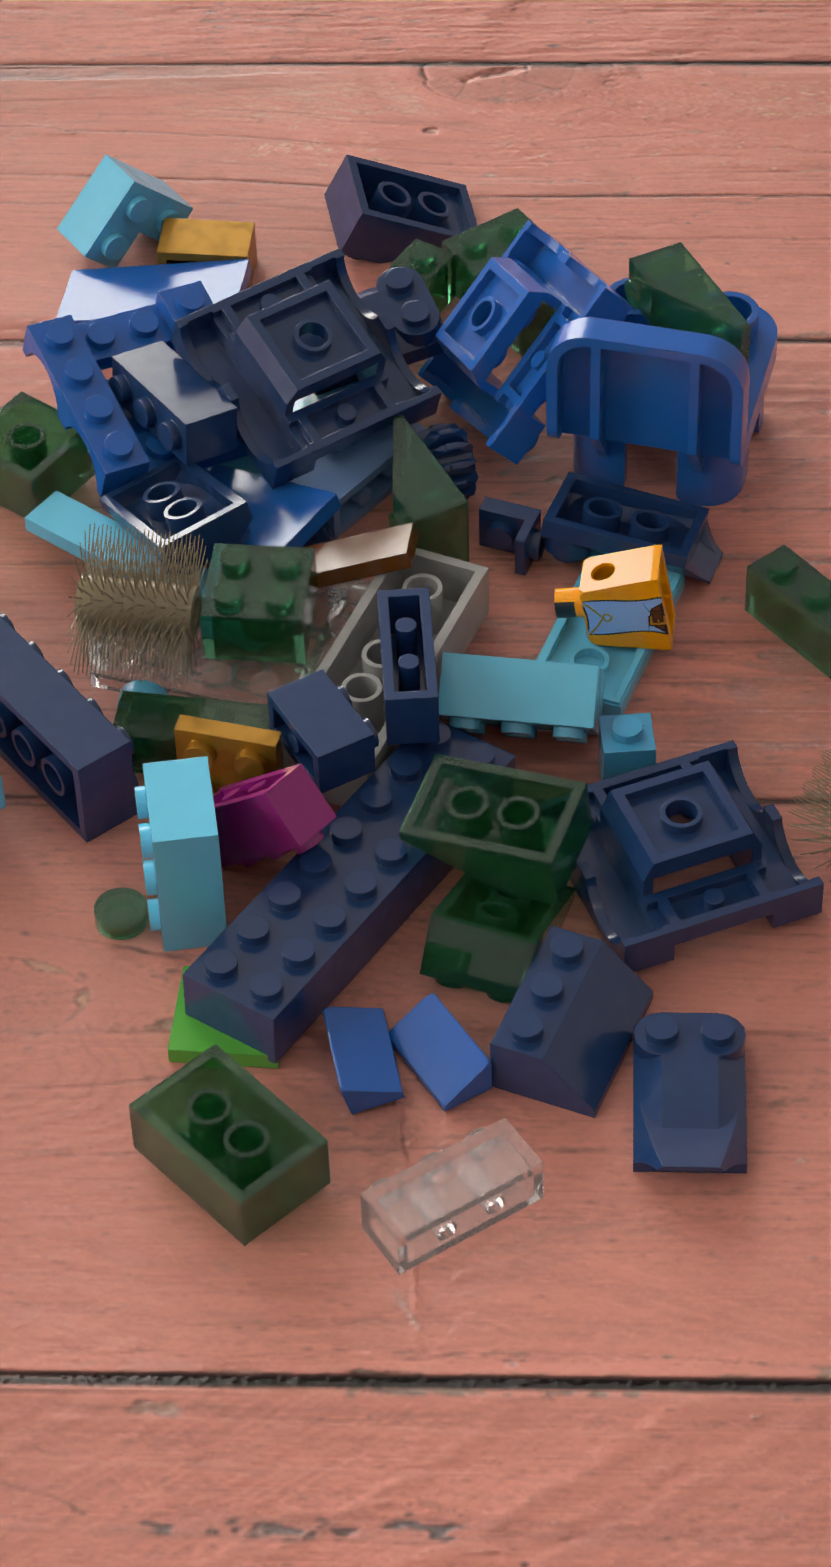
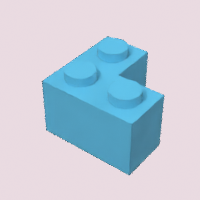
[57,154,193,268]

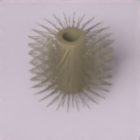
[66,523,209,688]

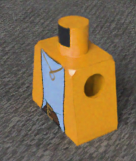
[554,545,676,650]

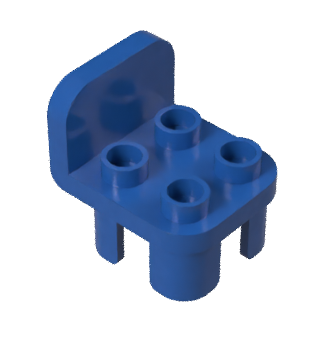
[546,277,777,506]

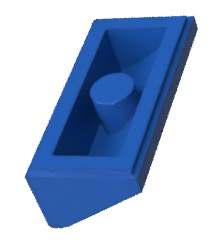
[389,993,492,1112]
[322,1007,405,1114]

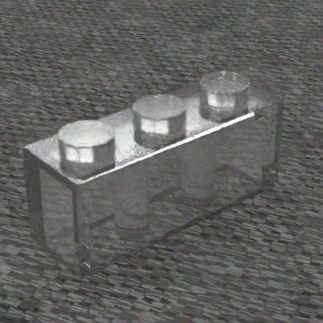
[360,1118,543,1275]

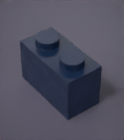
[267,669,379,793]

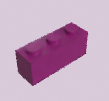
[213,763,337,868]

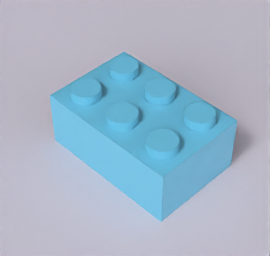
[438,652,606,744]
[134,756,227,952]

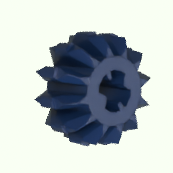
[409,423,479,507]

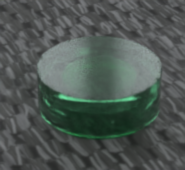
[94,887,149,940]

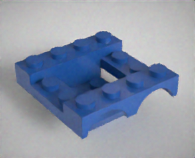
[417,220,633,465]
[22,280,249,497]

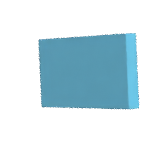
[536,553,685,716]

